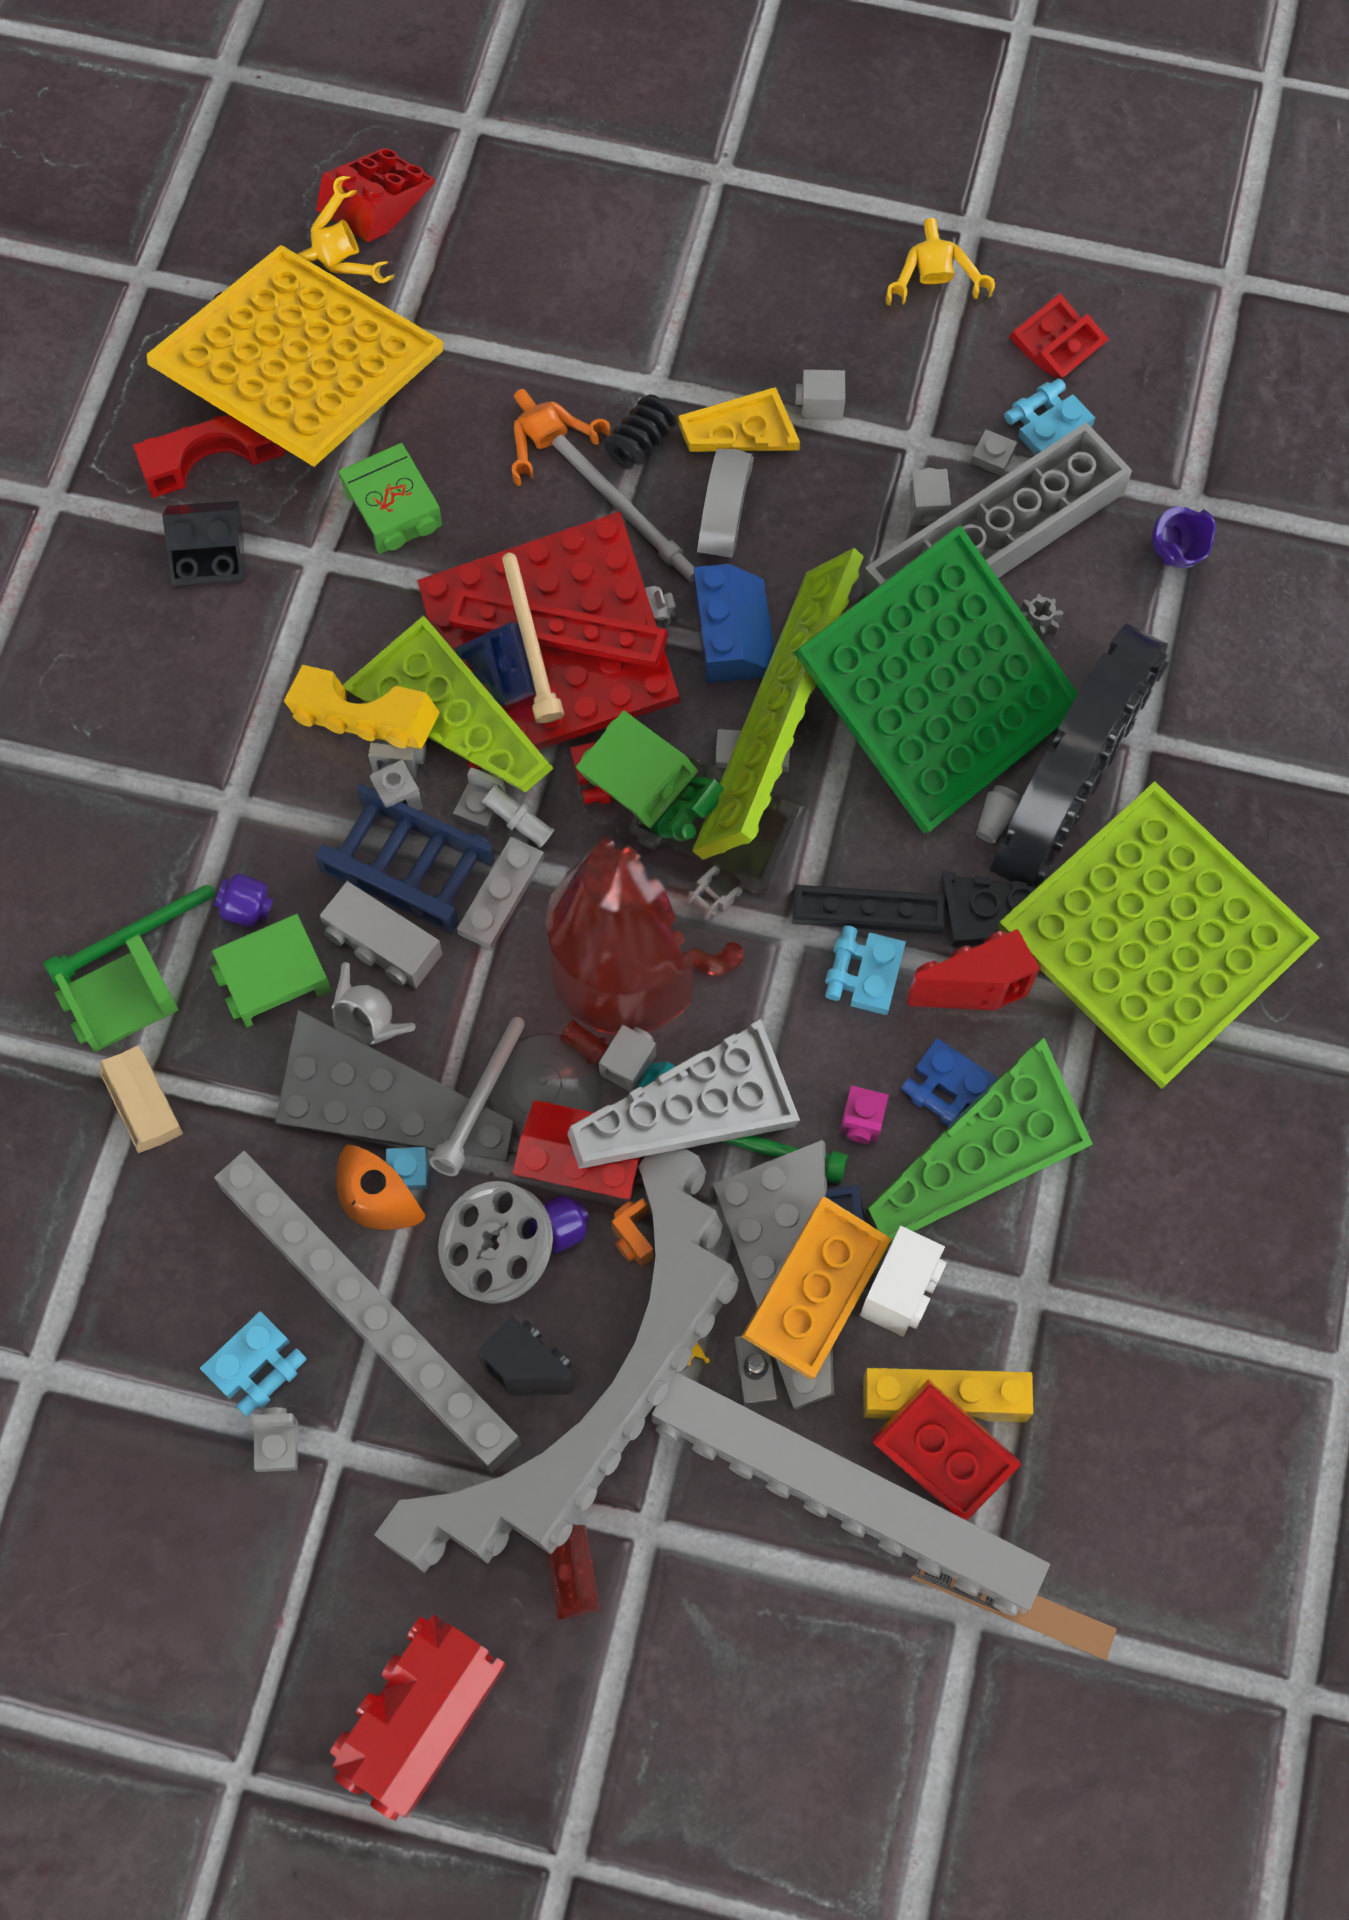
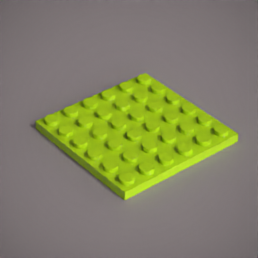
[997,781,1320,1089]

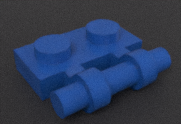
[900,1038,998,1127]

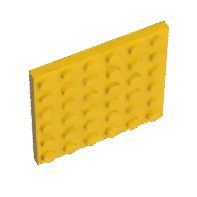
[147,245,444,467]

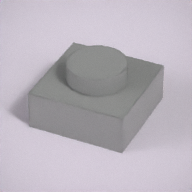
[970,429,1018,476]

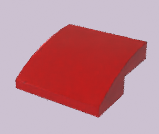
[1009,293,1109,379]

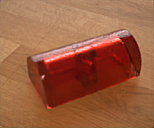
[547,1525,601,1620]

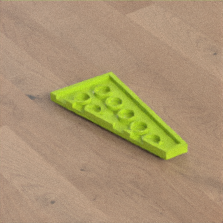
[343,615,554,793]

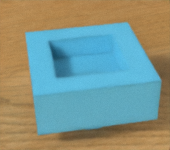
[386,1147,427,1190]

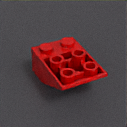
[316,148,436,242]
[906,929,1040,1011]

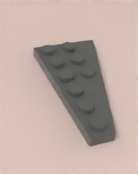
[275,1010,514,1162]

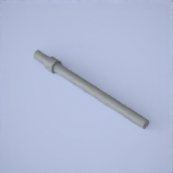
[552,434,694,582]

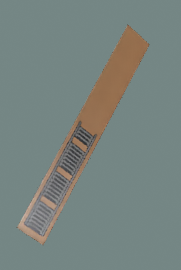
[910,1568,1117,1661]

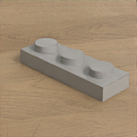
[457,837,544,950]

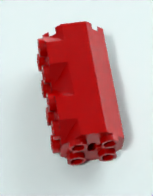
[330,1614,507,1821]

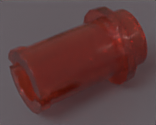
[560,1020,609,1066]

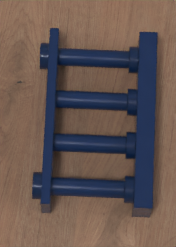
[315,783,494,934]

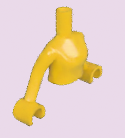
[297,176,394,283]
[885,218,995,306]

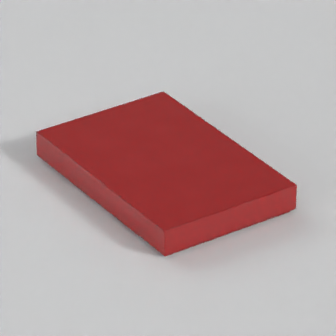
[872,1379,1021,1521]

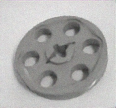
[438,1181,553,1304]

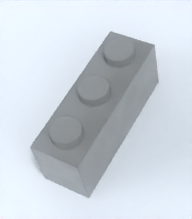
[320,881,443,989]

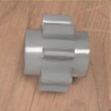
[645,586,676,629]
[1020,594,1063,641]

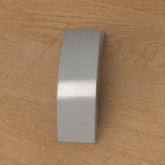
[697,448,754,558]

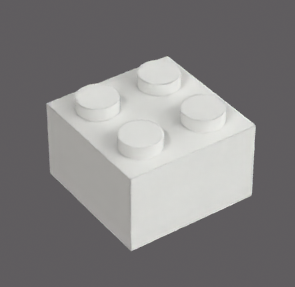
[860,1226,947,1337]

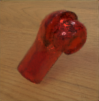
[686,942,744,976]

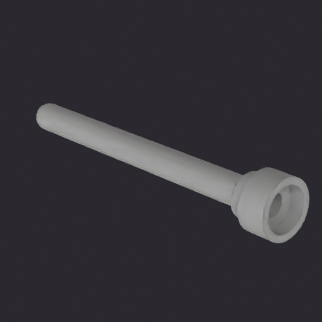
[429,1017,525,1176]

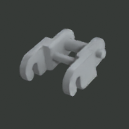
[686,866,743,920]

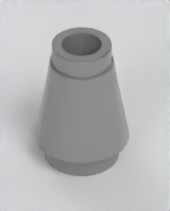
[975,785,1022,843]

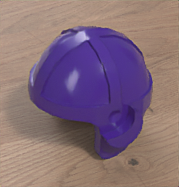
[1152,506,1216,568]

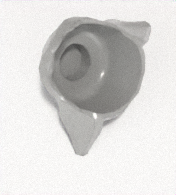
[331,962,416,1046]

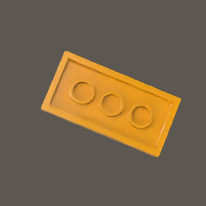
[741,1196,892,1380]

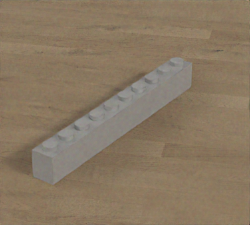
[214,1151,521,1473]
[652,1372,1050,1617]

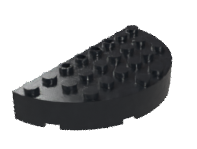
[990,623,1169,886]

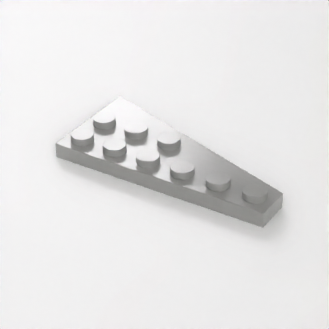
[567,1019,800,1169]
[713,1140,834,1410]

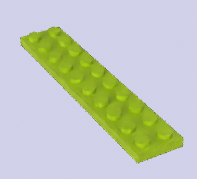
[692,548,864,860]

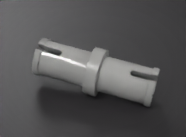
[481,784,555,848]

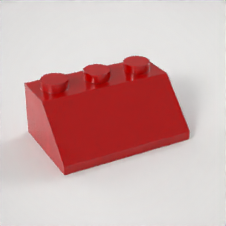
[512,1100,642,1201]

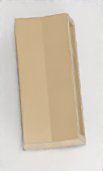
[99,1045,183,1153]

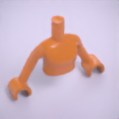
[512,389,611,486]

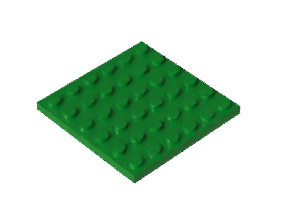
[794,525,1078,834]

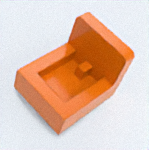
[612,1198,653,1268]

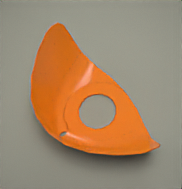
[336,1145,425,1230]

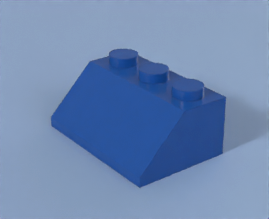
[693,564,774,683]

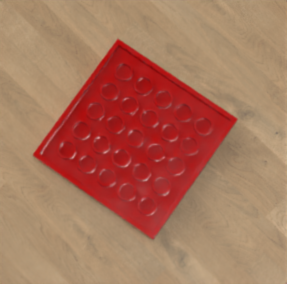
[417,511,681,770]

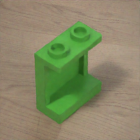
[575,710,698,828]
[210,914,332,1028]

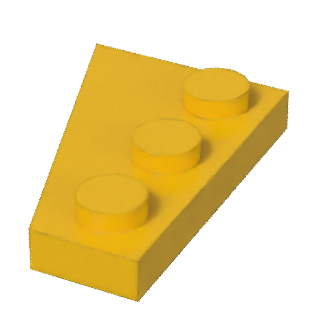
[678,387,800,452]

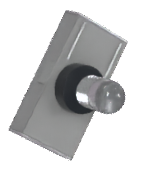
[734,1336,777,1406]

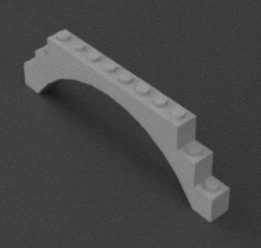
[374,1148,739,1573]

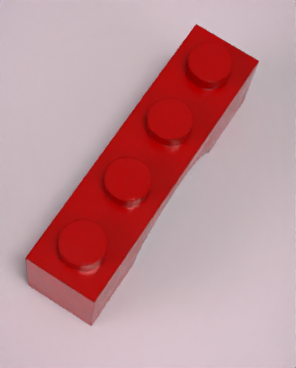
[133,414,286,498]

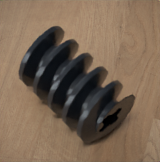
[604,394,679,469]

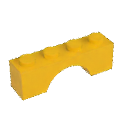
[284,665,440,750]
[863,1368,1033,1422]

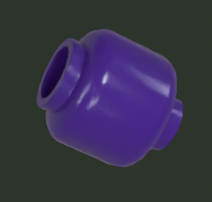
[214,873,273,928]
[527,1195,589,1254]

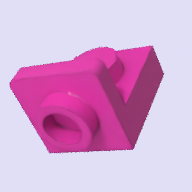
[839,1085,889,1144]

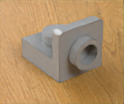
[368,741,426,777]
[370,759,423,810]
[453,768,506,833]
[251,1407,298,1472]

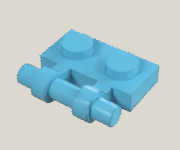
[1004,378,1095,455]
[825,926,906,1015]
[200,1311,307,1417]

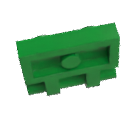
[651,776,725,841]

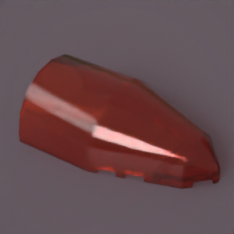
[545,837,693,1034]

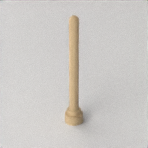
[502,552,564,723]

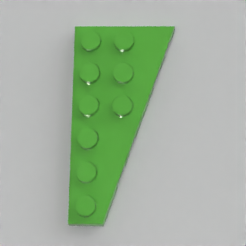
[865,1037,1093,1243]

